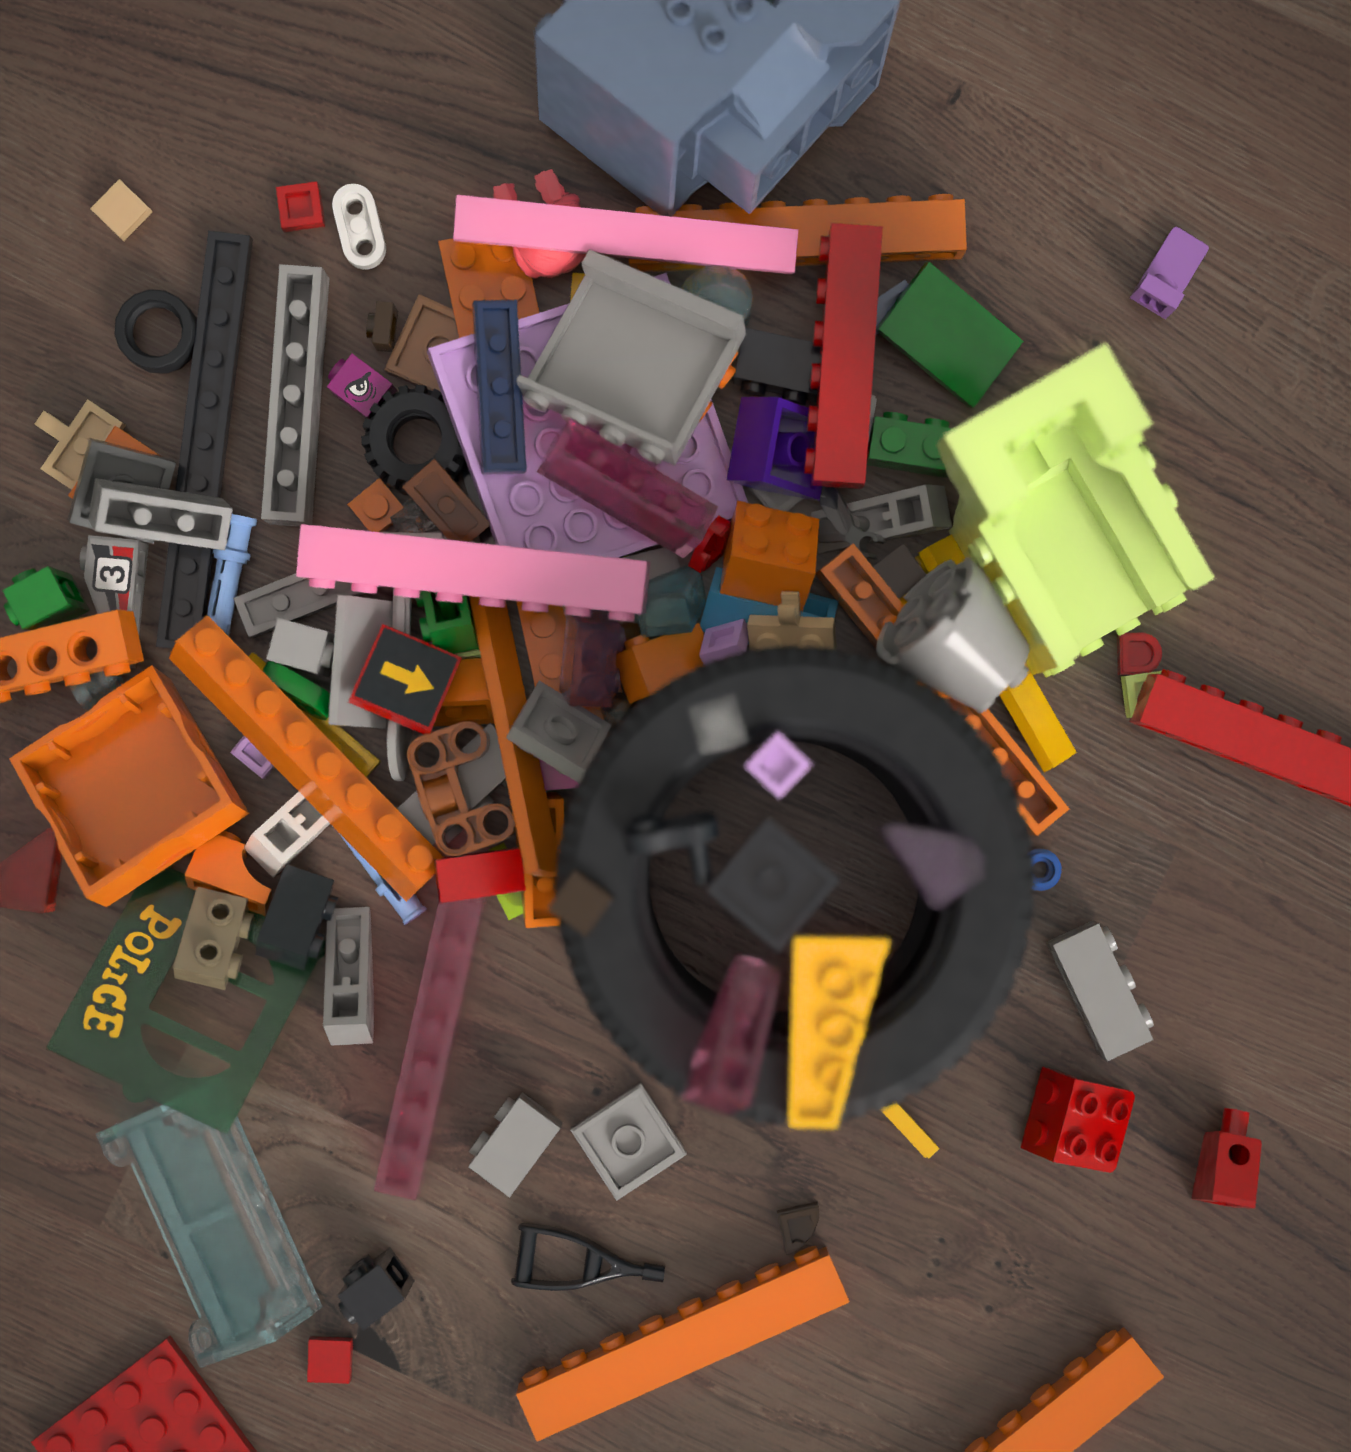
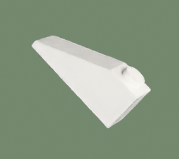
[245,769,371,878]

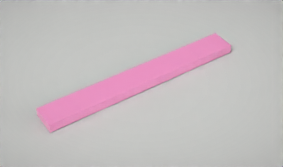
[453,195,798,274]

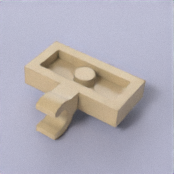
[35,399,126,490]
[747,591,837,650]

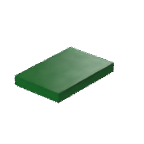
[876,262,1024,408]

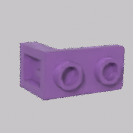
[1130,227,1209,319]

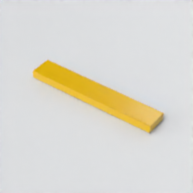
[918,534,1077,772]

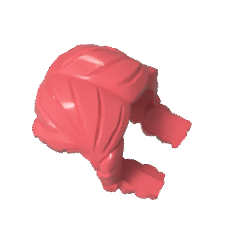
[493,169,586,279]

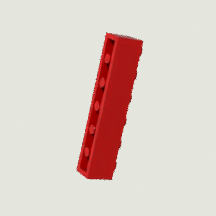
[804,223,883,489]
[1129,669,1351,807]

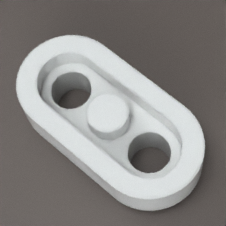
[332,184,386,270]

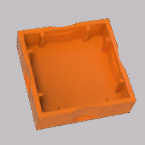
[9,665,249,907]

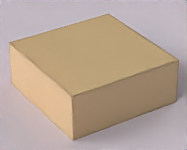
[90,179,153,241]

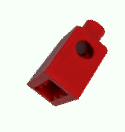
[1191,1108,1262,1209]

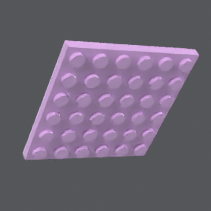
[427,273,748,558]

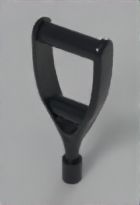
[511,1223,665,1291]

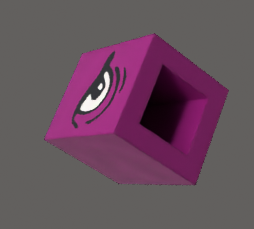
[327,354,397,419]

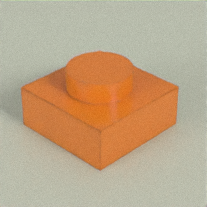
[347,478,408,532]

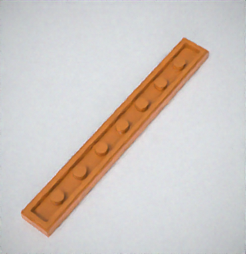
[468,595,558,878]

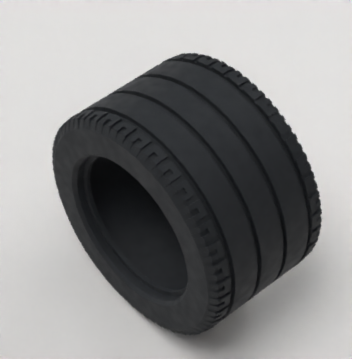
[555,646,1036,1126]

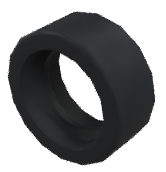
[114,289,197,374]

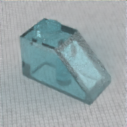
[634,564,707,637]

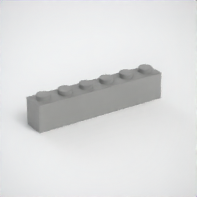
[261,264,330,527]

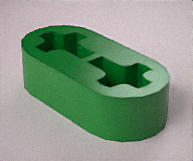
[262,661,330,720]

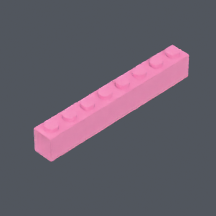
[296,524,651,622]

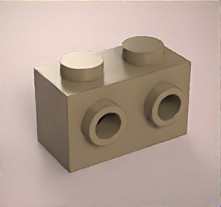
[173,886,254,990]

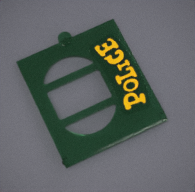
[46,867,326,1135]

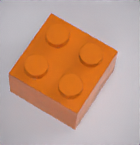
[720,500,819,611]

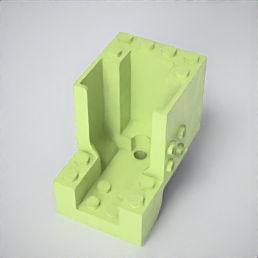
[937,344,1214,678]

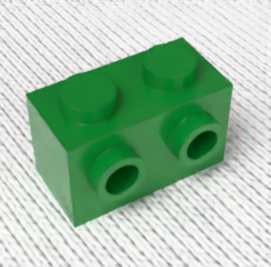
[867,412,954,478]
[2,566,90,630]
[416,590,478,654]

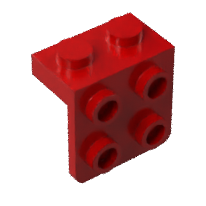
[1020,1067,1135,1173]

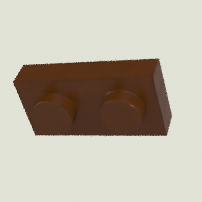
[402,458,490,542]

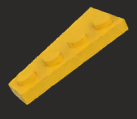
[788,935,890,1128]

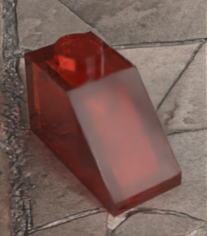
[0,828,63,914]

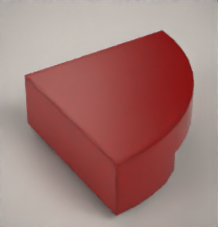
[688,515,731,573]

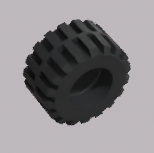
[361,384,467,496]

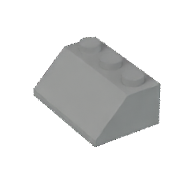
[328,595,393,729]

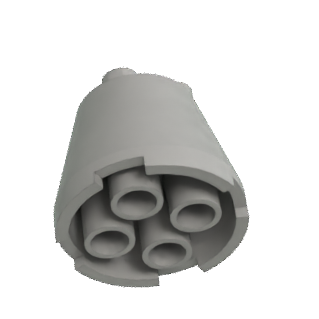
[877,556,1030,713]

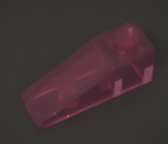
[684,955,782,1115]

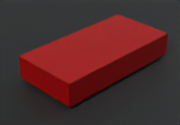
[434,847,526,903]

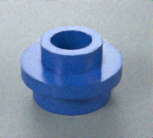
[1029,849,1062,891]

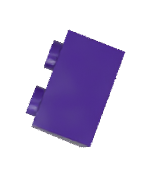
[727,397,822,500]

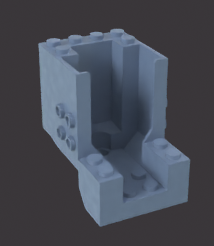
[534,0,900,217]

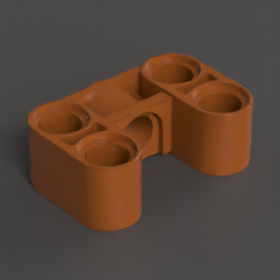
[407,721,516,856]

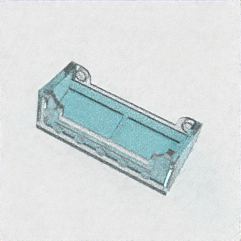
[96,1076,323,1368]

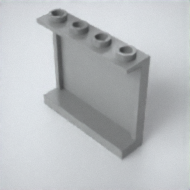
[516,249,746,466]

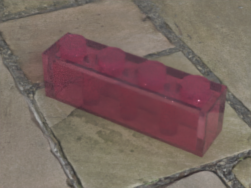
[536,418,718,558]

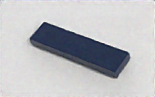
[472,300,527,475]

